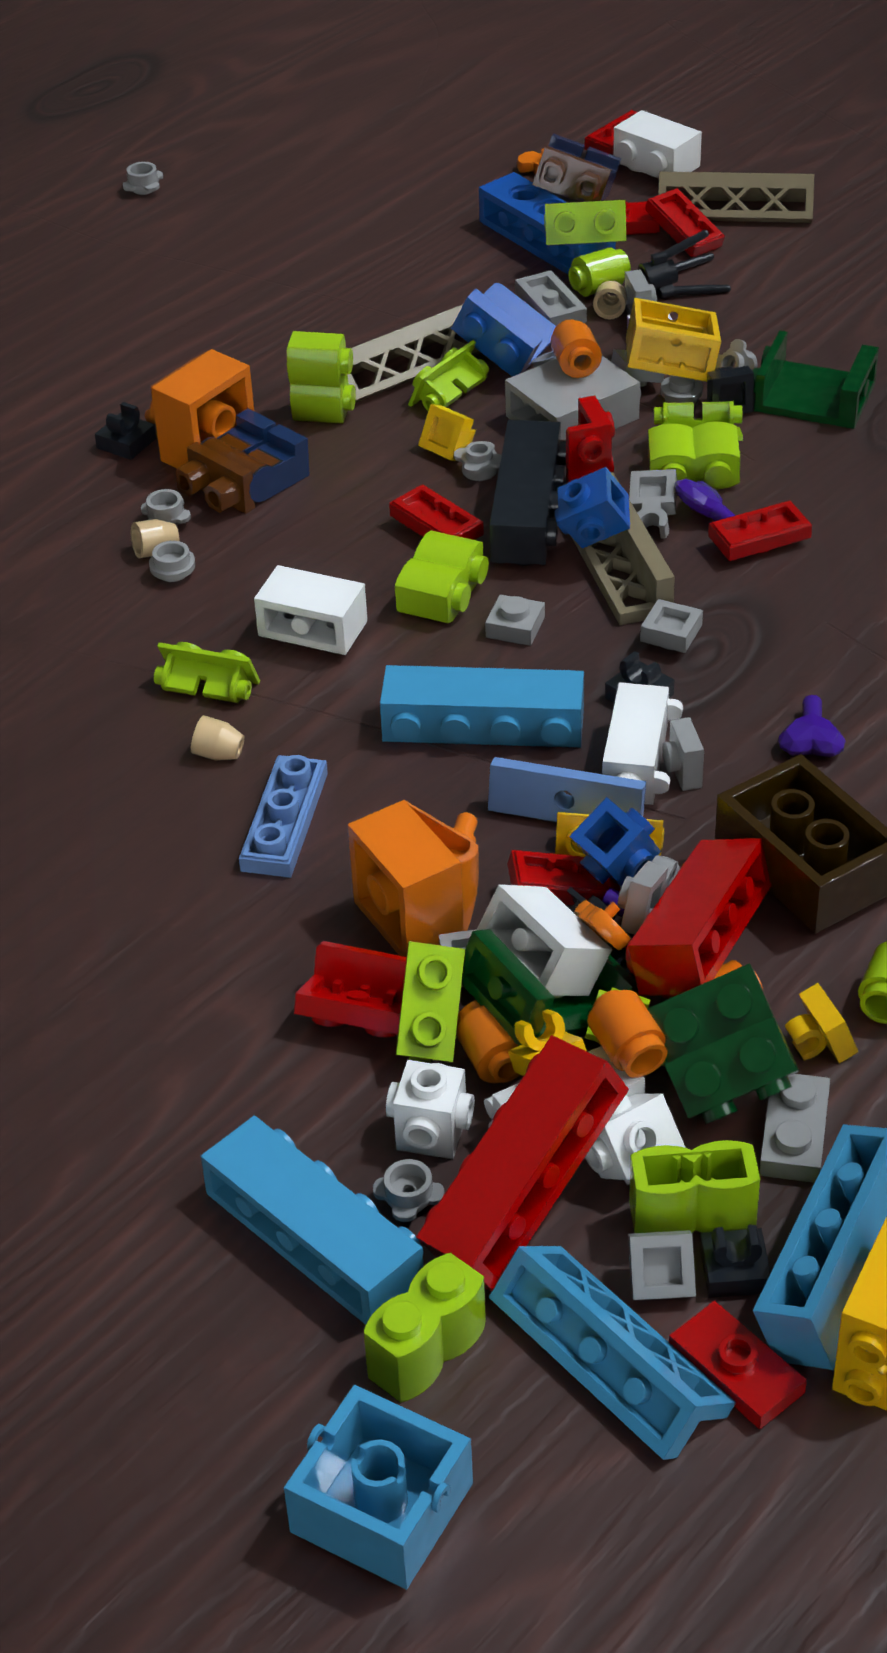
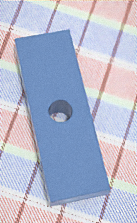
[239,755,328,878]
[488,757,646,822]

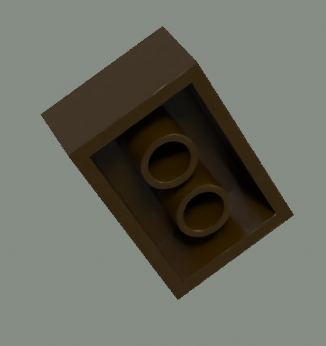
[715,754,887,934]

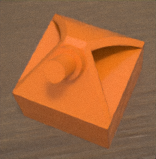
[144,349,254,469]
[348,800,479,957]

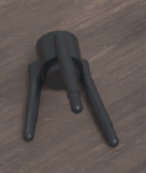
[638,230,731,299]

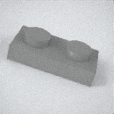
[515,270,587,326]
[759,1074,830,1183]

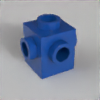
[555,467,630,548]
[569,797,661,887]

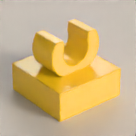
[418,404,476,461]
[785,983,859,1064]
[508,1009,586,1076]

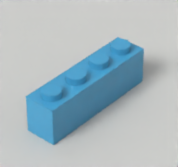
[380,665,584,748]
[201,1115,424,1325]
[753,1124,887,1370]

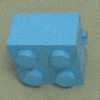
[284,1385,473,1590]

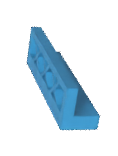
[489,1246,736,1460]

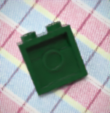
[648,963,800,1125]

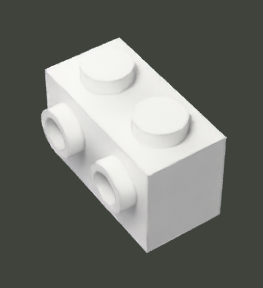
[613,110,702,179]
[254,565,367,655]
[476,884,612,998]

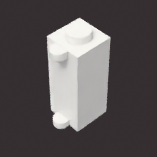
[602,682,683,805]

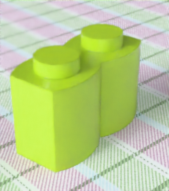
[287,331,356,424]
[648,422,740,489]
[395,530,489,623]
[629,1140,760,1233]
[364,1253,486,1403]

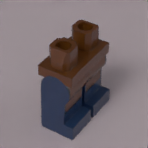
[532,134,622,202]
[176,408,310,514]

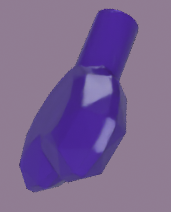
[675,479,736,521]
[778,695,845,758]

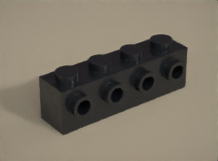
[490,420,566,566]

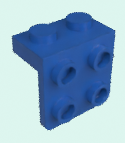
[451,283,556,377]

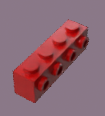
[626,838,771,999]
[416,1035,629,1291]

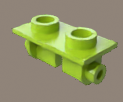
[544,200,626,245]
[408,340,489,411]
[654,401,743,441]
[154,642,260,703]
[396,941,465,1063]

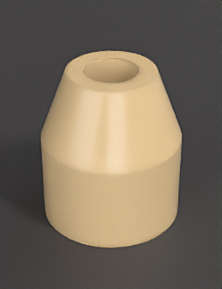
[593,281,627,319]
[131,519,179,558]
[191,715,245,761]

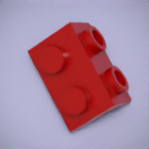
[566,395,615,484]
[294,941,407,1038]

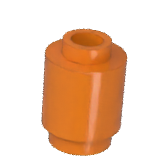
[550,319,602,378]
[587,990,668,1078]
[456,1000,520,1083]

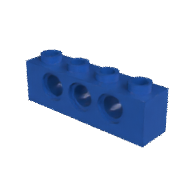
[479,172,616,274]

